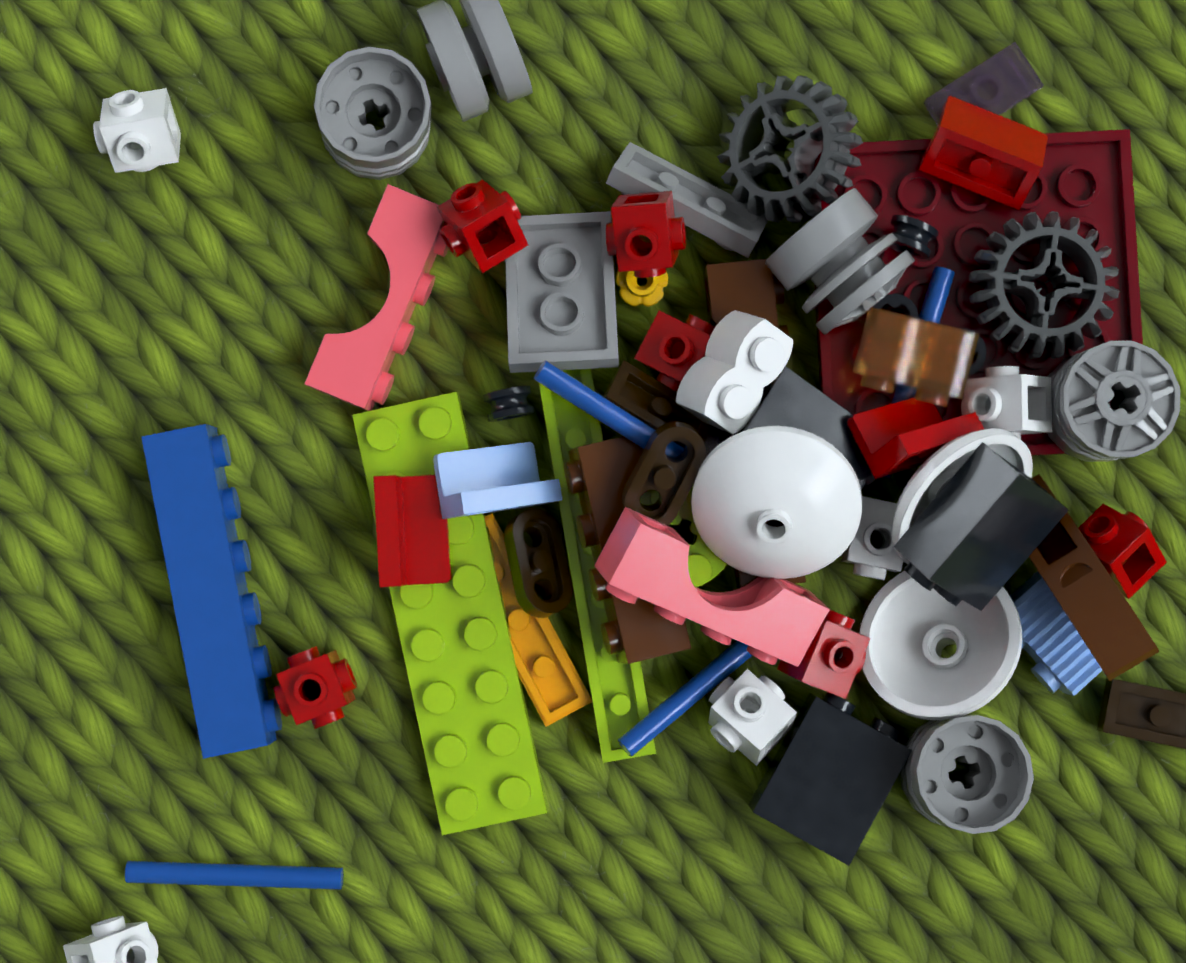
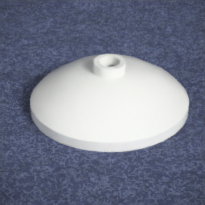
[691,426,862,579]
[892,428,1033,564]
[859,571,1022,720]

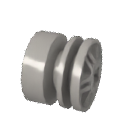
[314,47,431,180]
[765,188,915,335]
[1047,341,1180,462]
[900,715,1034,834]

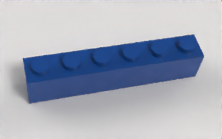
[141,424,282,759]

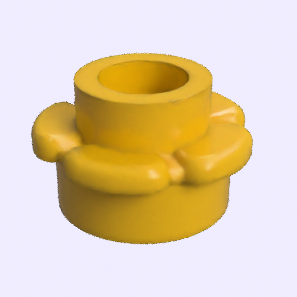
[616,271,668,307]

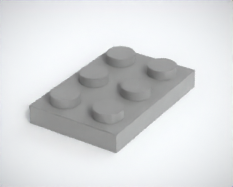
[505,211,619,373]

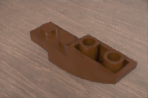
[1029,474,1159,681]

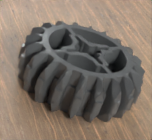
[717,75,863,223]
[969,211,1120,359]

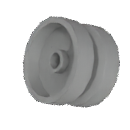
[416,0,533,122]

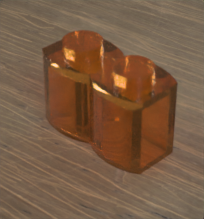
[852,307,979,407]

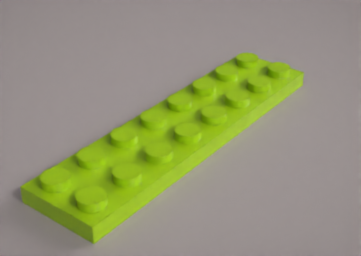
[352,392,548,835]

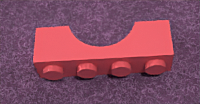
[304,184,449,411]
[594,507,830,667]

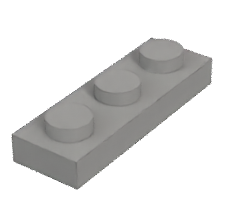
[606,142,768,258]

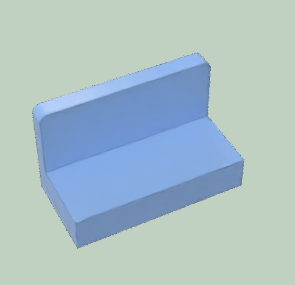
[433,442,563,519]

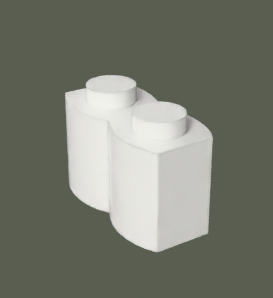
[676,310,793,435]

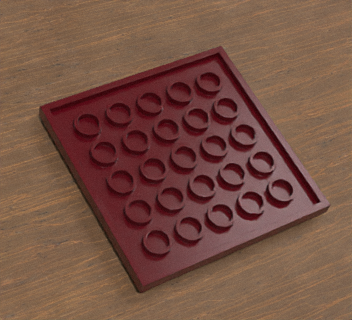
[811,129,1143,456]

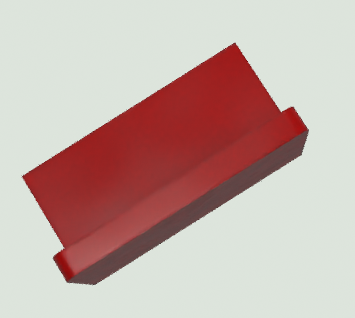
[919,96,1048,210]
[847,394,984,479]
[373,475,451,587]

